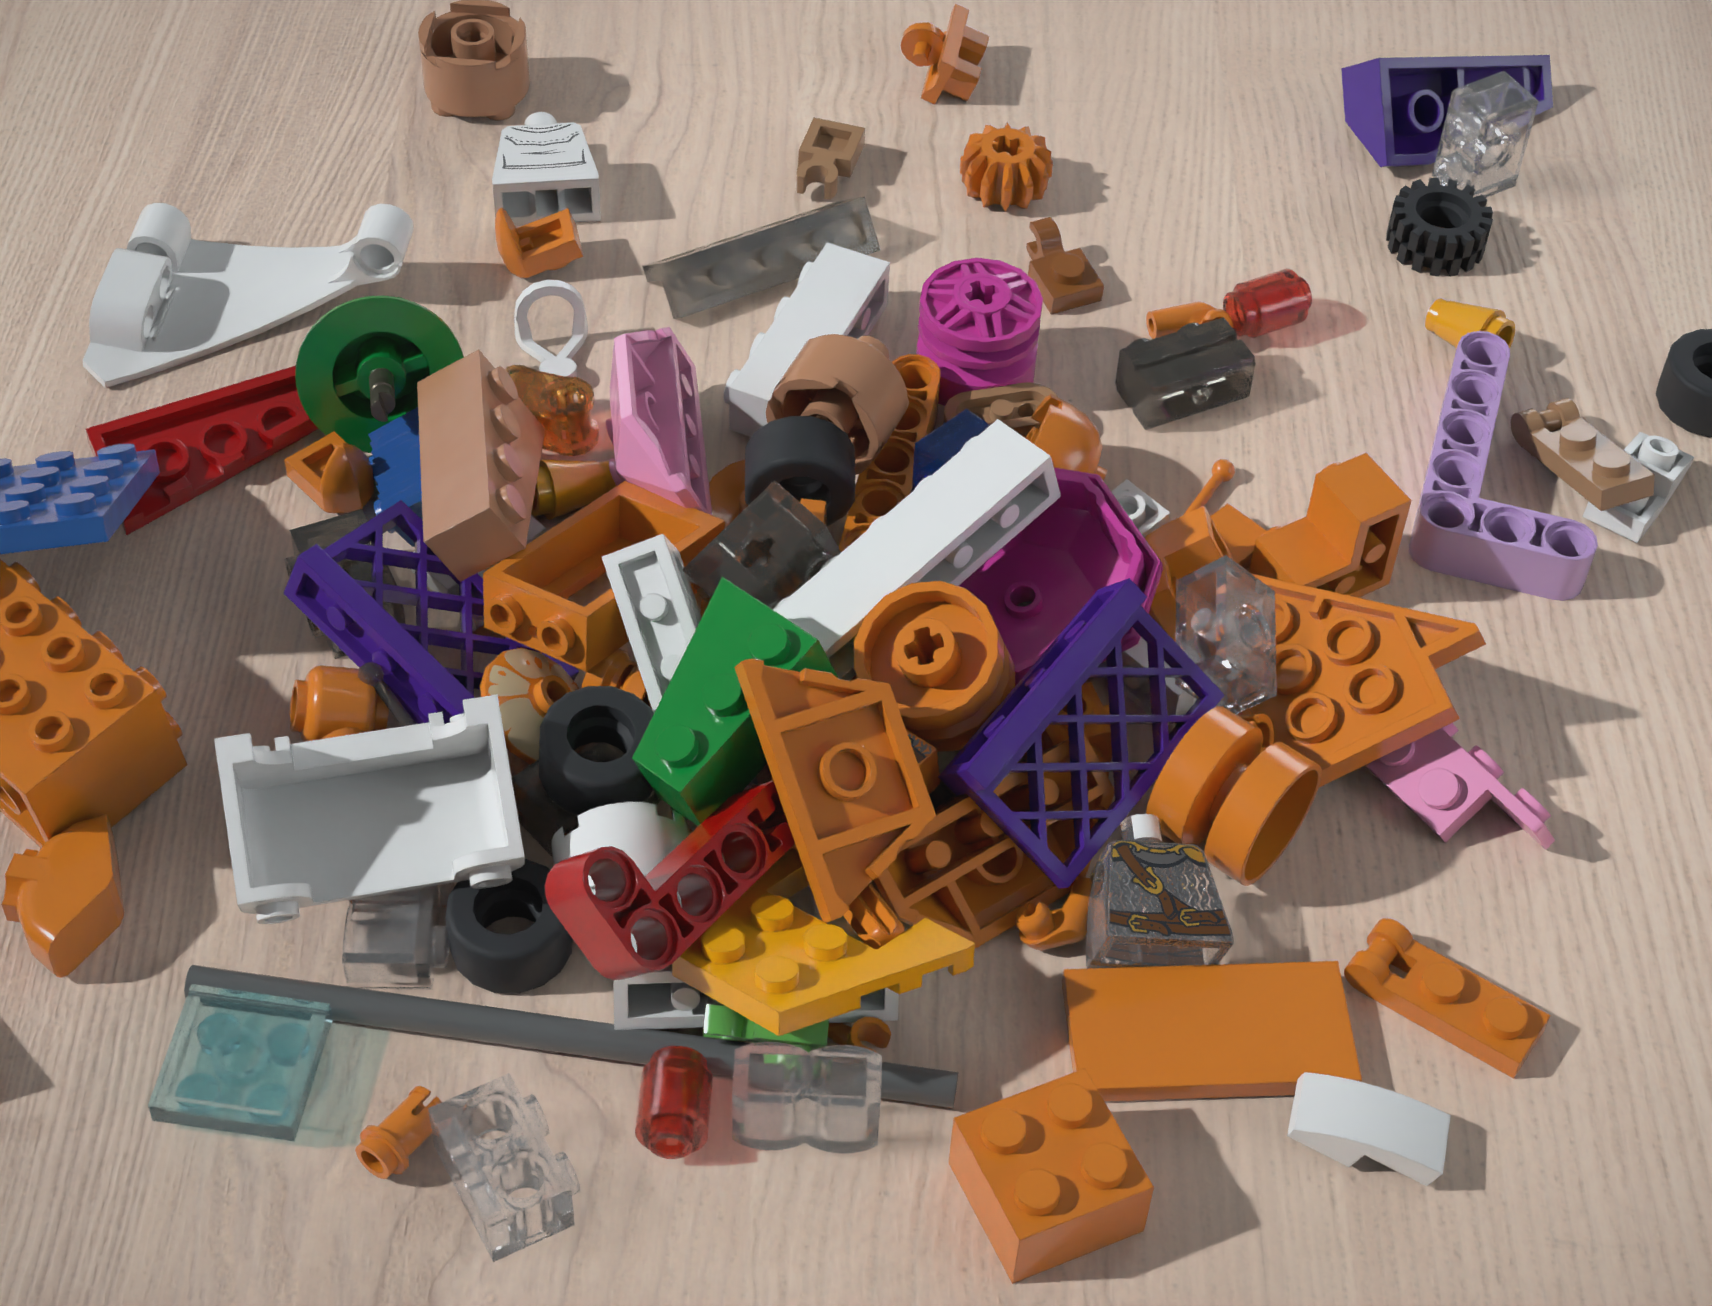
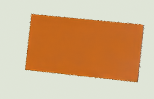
[1062,961,1362,1101]

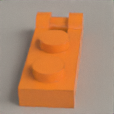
[1344,918,1551,1079]

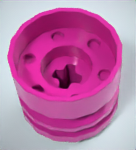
[916,258,1043,406]

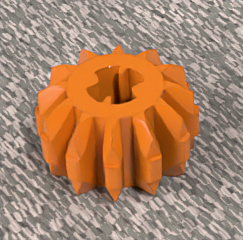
[960,122,1053,212]

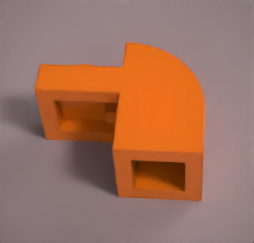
[1144,506,1237,645]

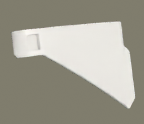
[83,203,414,388]

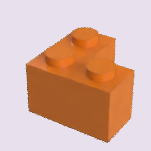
[1249,453,1412,598]

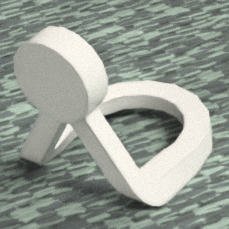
[514,280,588,389]

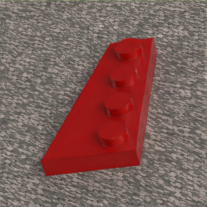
[86,366,319,535]

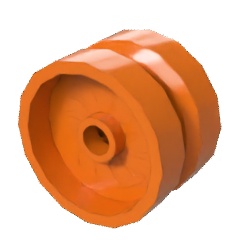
[854,581,1015,752]

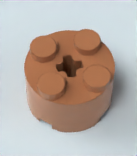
[418,0,530,121]
[766,334,909,475]

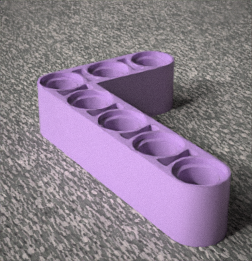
[1409,331,1598,601]

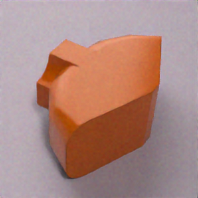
[1,814,124,978]

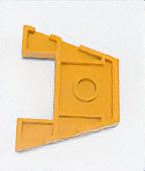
[672,848,975,1036]

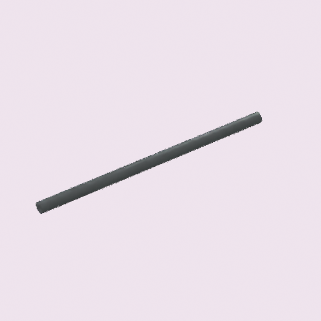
[184,965,958,1108]

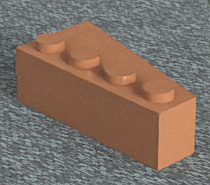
[417,349,545,582]

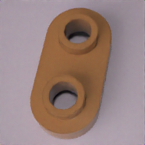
[943,382,1058,448]

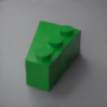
[632,577,838,826]

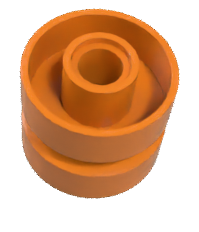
[1146,706,1322,886]

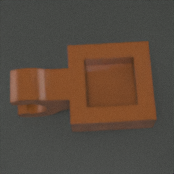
[1026,217,1104,315]

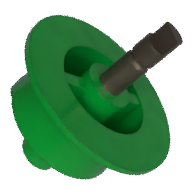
[295,295,464,453]

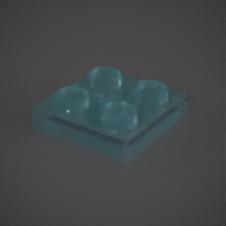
[148,984,333,1142]

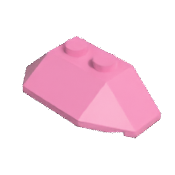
[606,327,712,515]

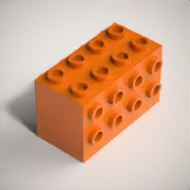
[0,559,188,848]

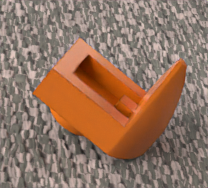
[495,208,583,278]
[284,431,375,513]

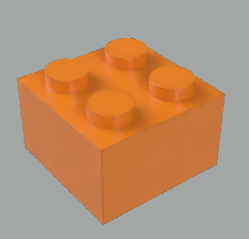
[948,1068,1154,1284]

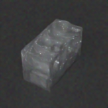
[428,1073,580,1262]

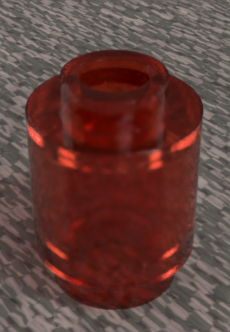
[1223,268,1312,338]
[635,1046,713,1159]

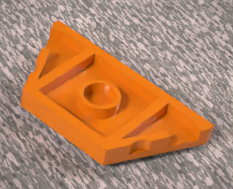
[734,658,936,923]

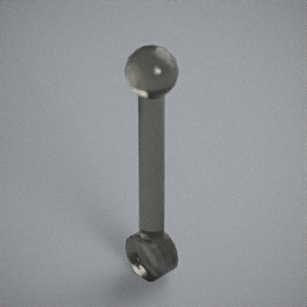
[358,662,416,726]

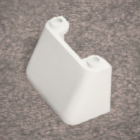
[214,694,525,924]

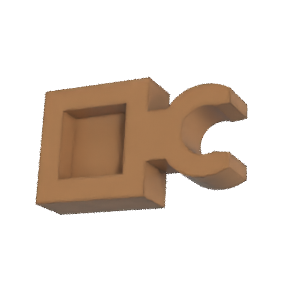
[796,117,865,200]

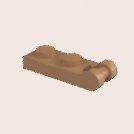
[1510,398,1655,511]

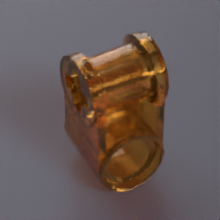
[505,365,600,456]

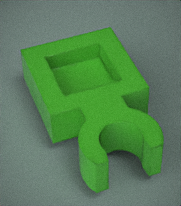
[703,1004,829,1062]

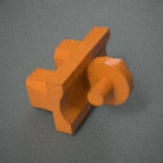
[900,4,989,104]

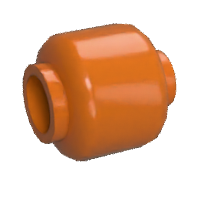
[290,665,389,742]

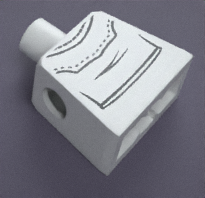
[492,112,601,226]

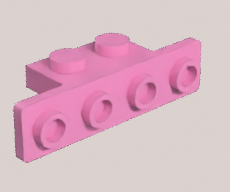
[1365,723,1555,850]

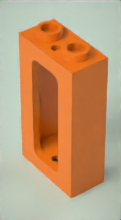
[483,481,725,672]

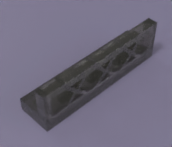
[642,196,880,319]

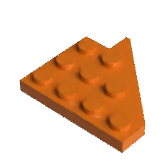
[1192,572,1486,788]

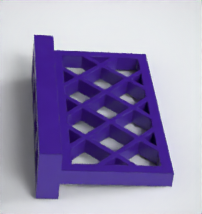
[283,500,579,724]
[938,578,1225,889]

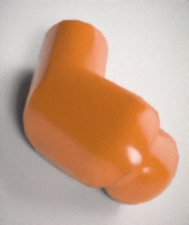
[1146,301,1233,346]
[1015,877,1104,951]

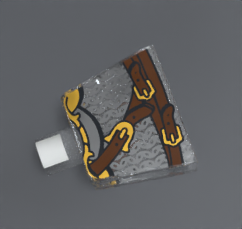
[1086,814,1234,968]

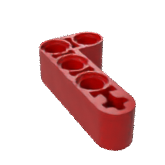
[545,781,795,980]

